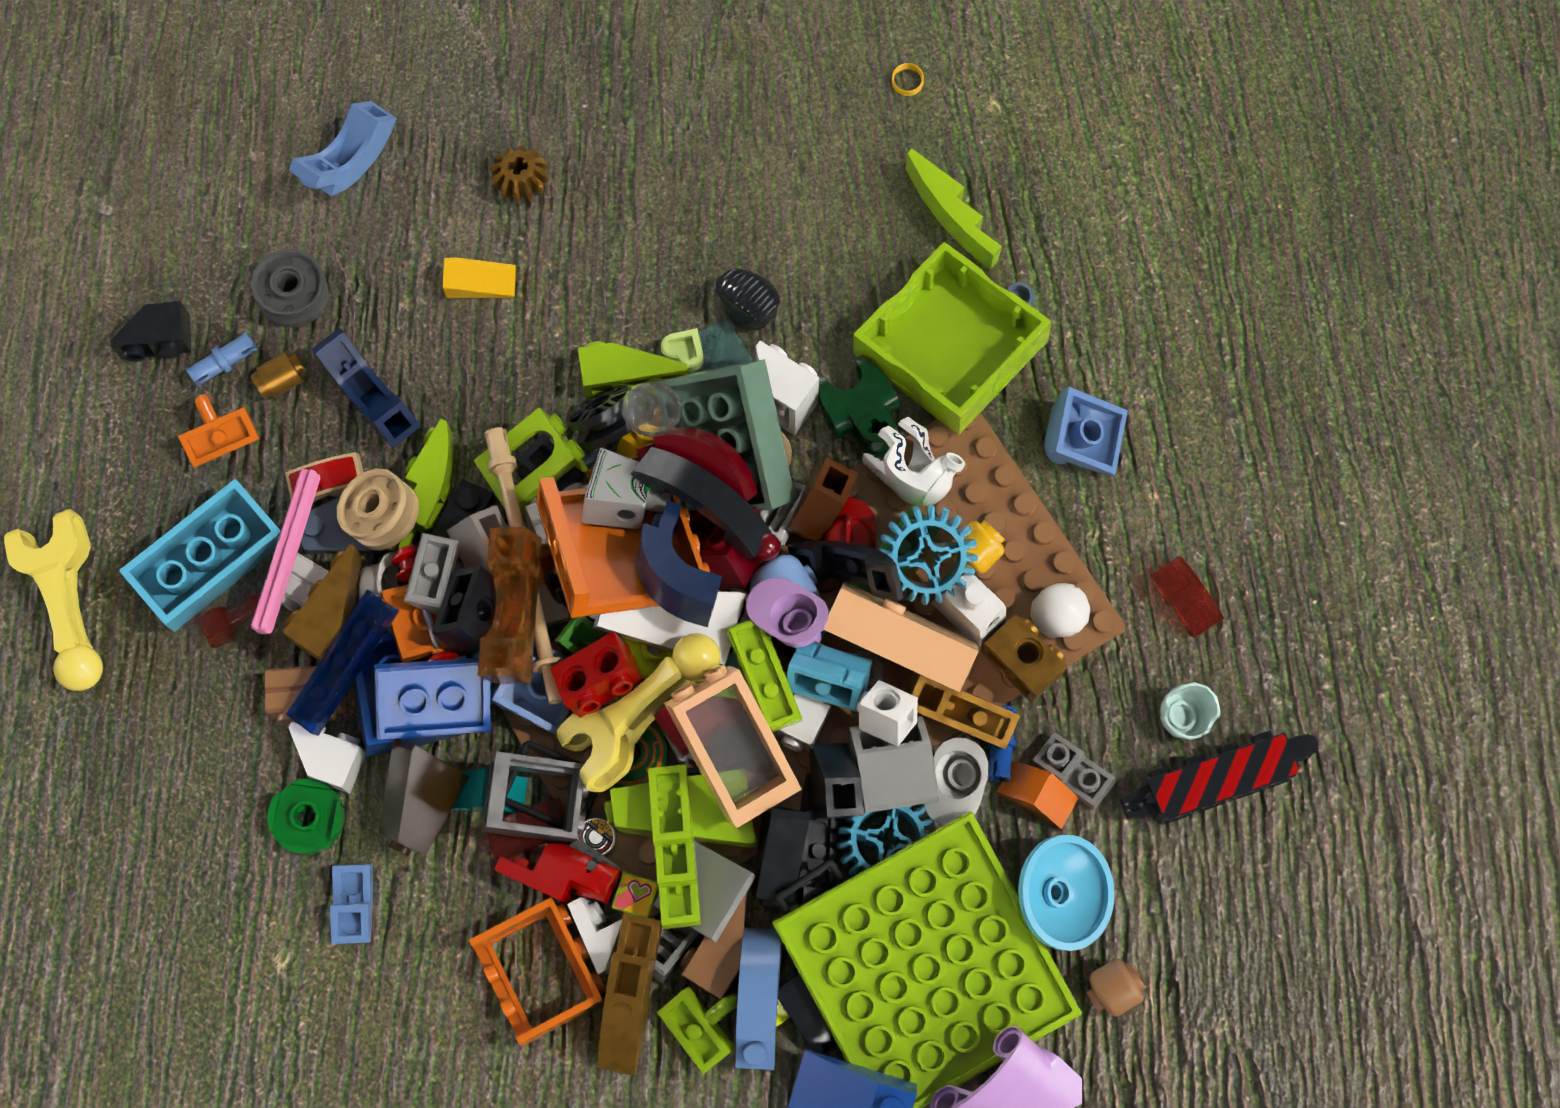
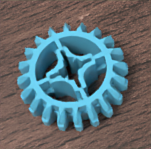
[878,505,978,605]
[837,806,934,877]

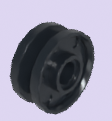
[565,384,646,451]

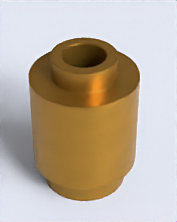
[251,351,307,399]

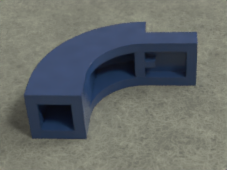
[311,328,421,448]
[636,501,722,628]

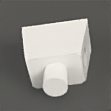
[932,573,1006,651]

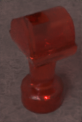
[197,589,260,648]

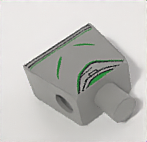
[581,448,672,529]

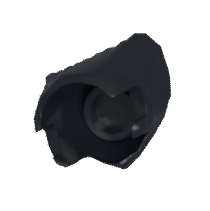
[715,268,780,330]

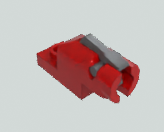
[494,840,622,904]

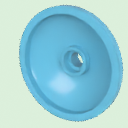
[1018,835,1114,951]

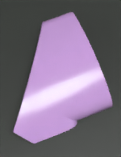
[930,1026,1082,1108]

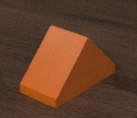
[996,761,1079,830]

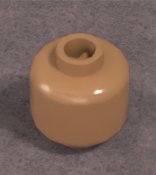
[1087,958,1147,1017]

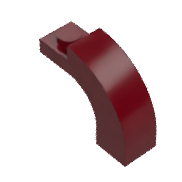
[630,427,758,502]

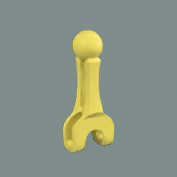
[4,509,103,691]
[557,633,721,792]

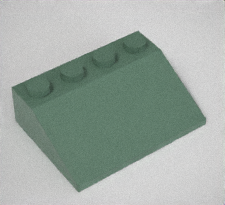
[655,359,796,511]

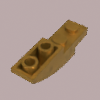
[598,913,662,1075]

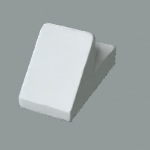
[567,897,622,974]

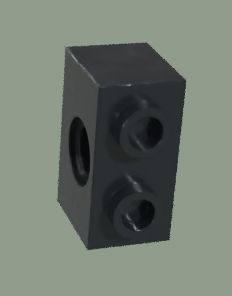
[432,565,508,656]

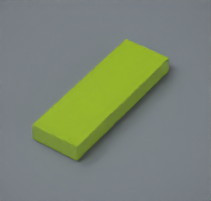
[726,620,803,732]

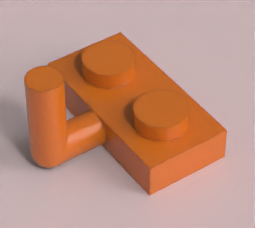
[178,393,260,468]

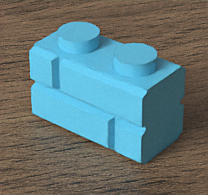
[787,642,872,712]

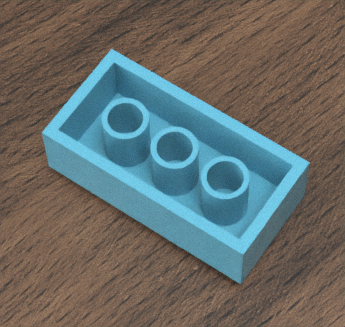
[119,478,281,632]

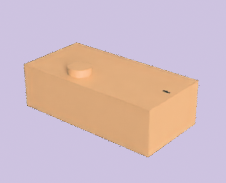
[823,582,979,692]

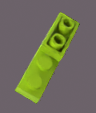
[384,418,454,553]

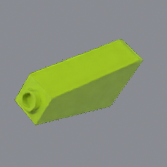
[605,768,756,849]

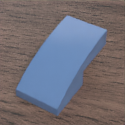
[330,863,373,944]

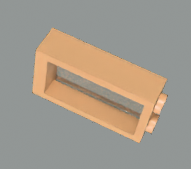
[664,665,802,828]

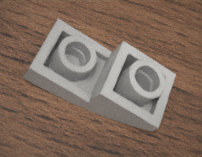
[1033,732,1116,811]

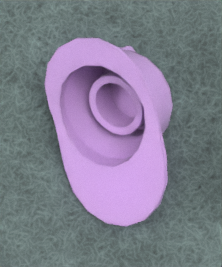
[746,578,829,648]

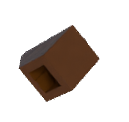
[786,457,858,541]

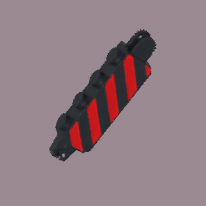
[1120,730,1320,825]

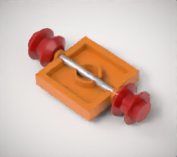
[381,545,460,663]

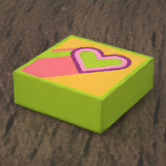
[612,871,659,918]

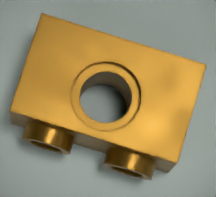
[981,614,1068,703]

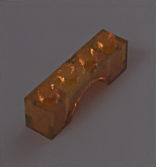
[477,527,542,684]

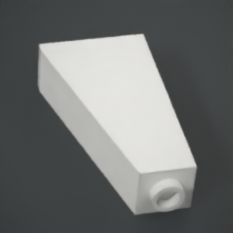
[589,592,746,665]

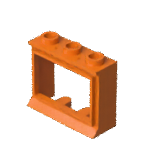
[469,897,606,1048]

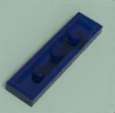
[286,589,400,736]

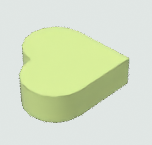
[661,328,703,372]

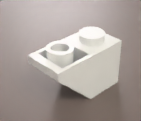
[289,720,365,794]

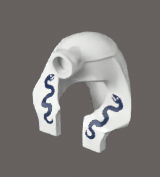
[862,417,965,506]

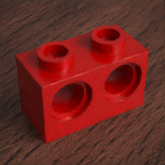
[550,631,644,718]

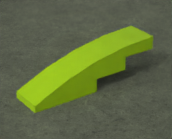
[905,148,1002,270]
[648,764,701,929]

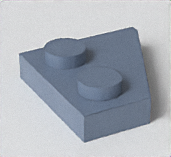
[301,496,386,554]

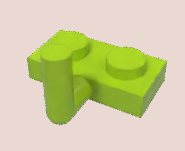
[657,987,738,1075]

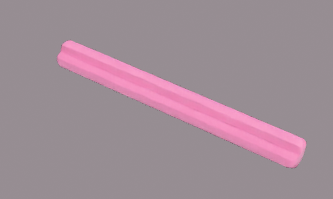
[251,469,320,634]

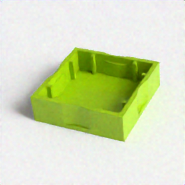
[853,242,1052,435]

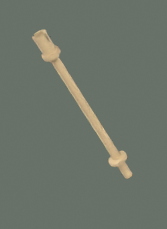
[484,427,563,704]

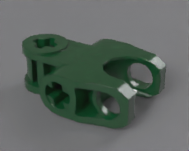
[818,354,900,460]

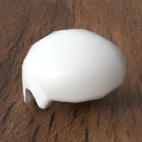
[1030,583,1090,639]

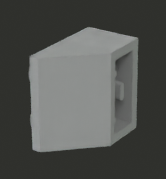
[849,716,939,813]

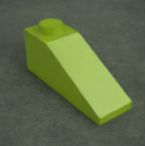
[578,341,688,399]

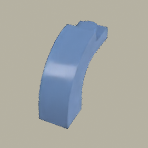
[289,101,397,196]
[735,927,782,1070]

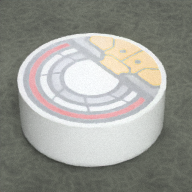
[577,818,616,855]

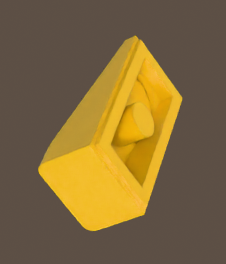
[443,258,516,298]

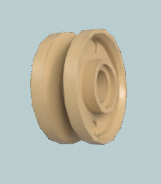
[337,468,419,550]

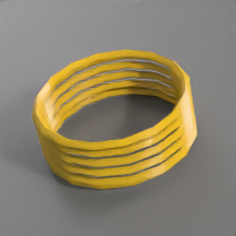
[892,63,924,96]

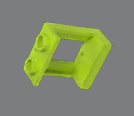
[473,408,588,520]

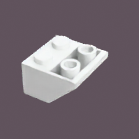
[756,341,819,436]

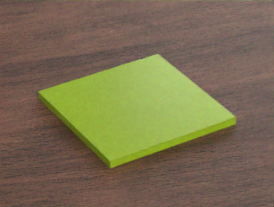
[772,811,1082,1108]

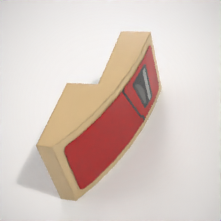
[285,452,363,502]

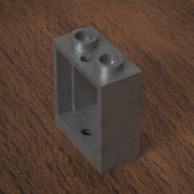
[481,751,588,843]

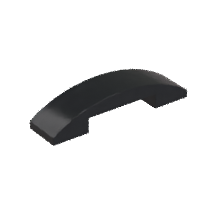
[631,447,772,560]
[787,541,904,601]
[797,773,838,907]

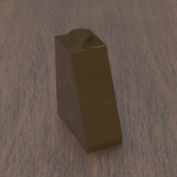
[379,738,469,857]

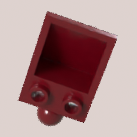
[689,507,780,589]

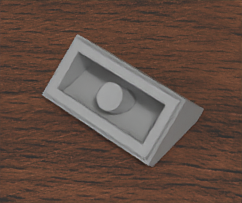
[404,533,459,615]

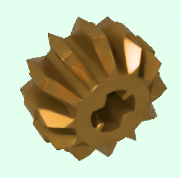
[491,144,549,204]

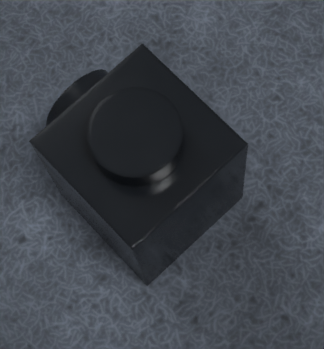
[516,434,554,479]

